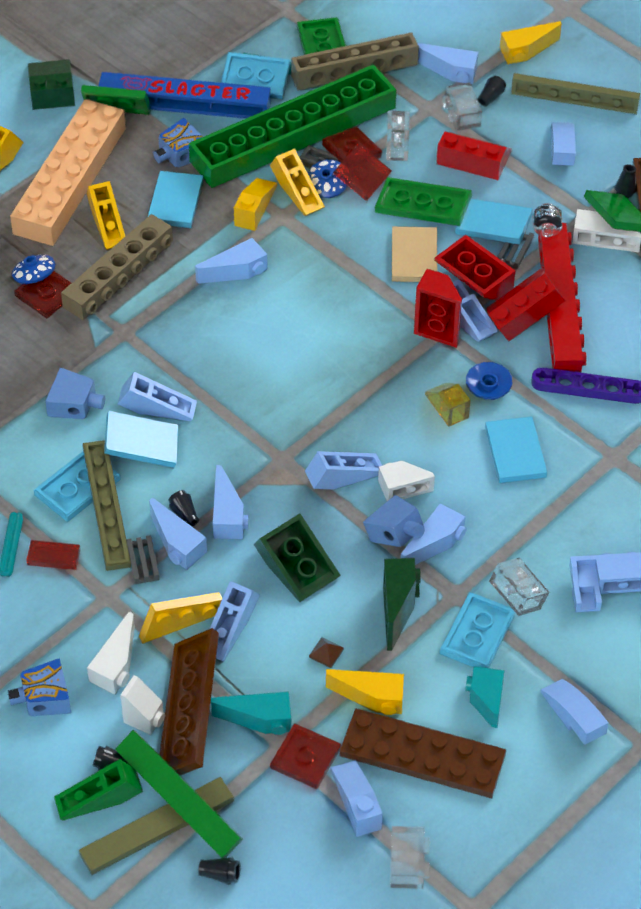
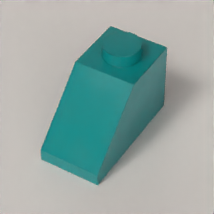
[465,666,505,728]

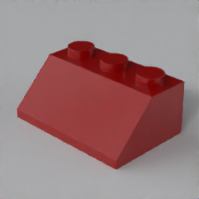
[436,131,512,180]
[434,235,516,300]
[486,268,565,341]
[414,269,462,348]

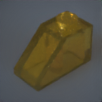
[425,383,471,427]

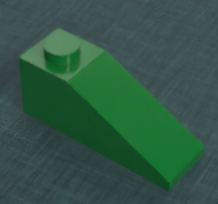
[54,759,143,821]

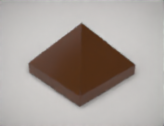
[309,637,344,668]

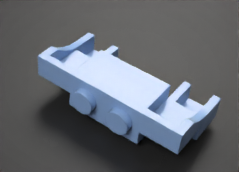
[569,552,641,612]

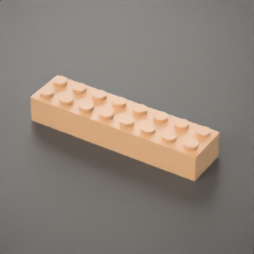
[10,99,126,246]

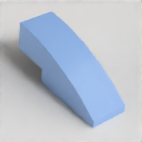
[551,122,576,166]
[453,279,498,342]
[541,679,608,745]

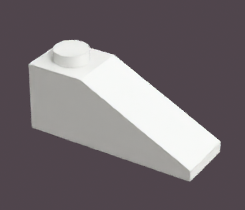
[572,209,641,252]
[87,612,135,694]

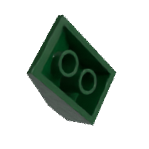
[28,59,75,110]
[253,513,341,602]
[383,558,421,651]

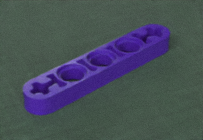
[531,368,641,404]

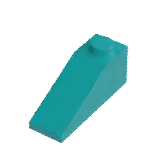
[211,691,292,735]

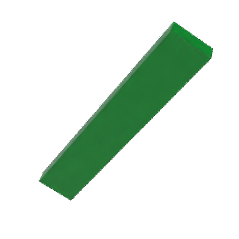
[115,730,243,858]

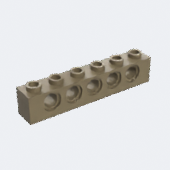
[291,32,419,90]
[61,214,173,320]

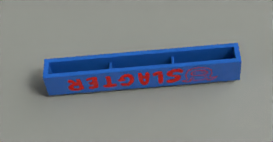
[98,72,271,119]

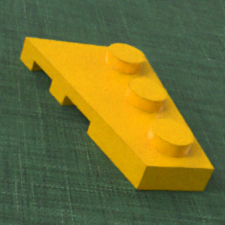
[139,592,223,644]

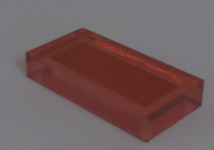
[26,540,81,570]

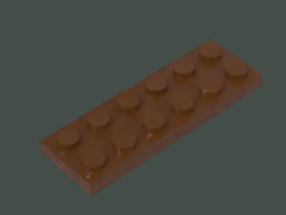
[159,628,219,775]
[340,708,507,798]

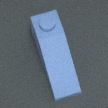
[418,43,478,85]
[195,238,267,284]
[118,372,197,421]
[305,451,382,490]
[213,465,249,539]
[149,497,207,570]
[401,504,466,565]
[210,581,259,662]
[331,760,383,837]

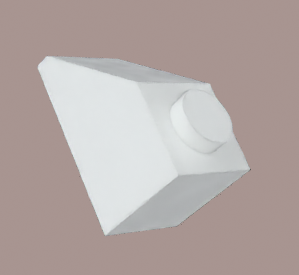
[378,461,435,501]
[120,675,165,735]

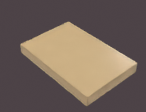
[392,226,437,282]

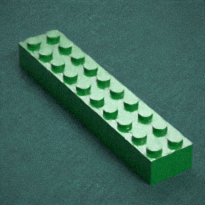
[189,64,397,188]

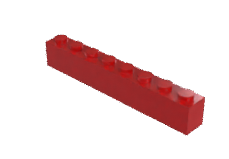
[538,223,587,373]

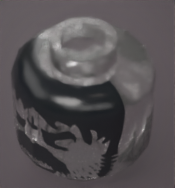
[533,203,562,237]

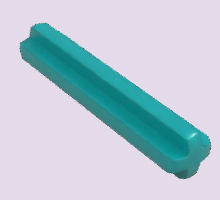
[0,512,23,577]

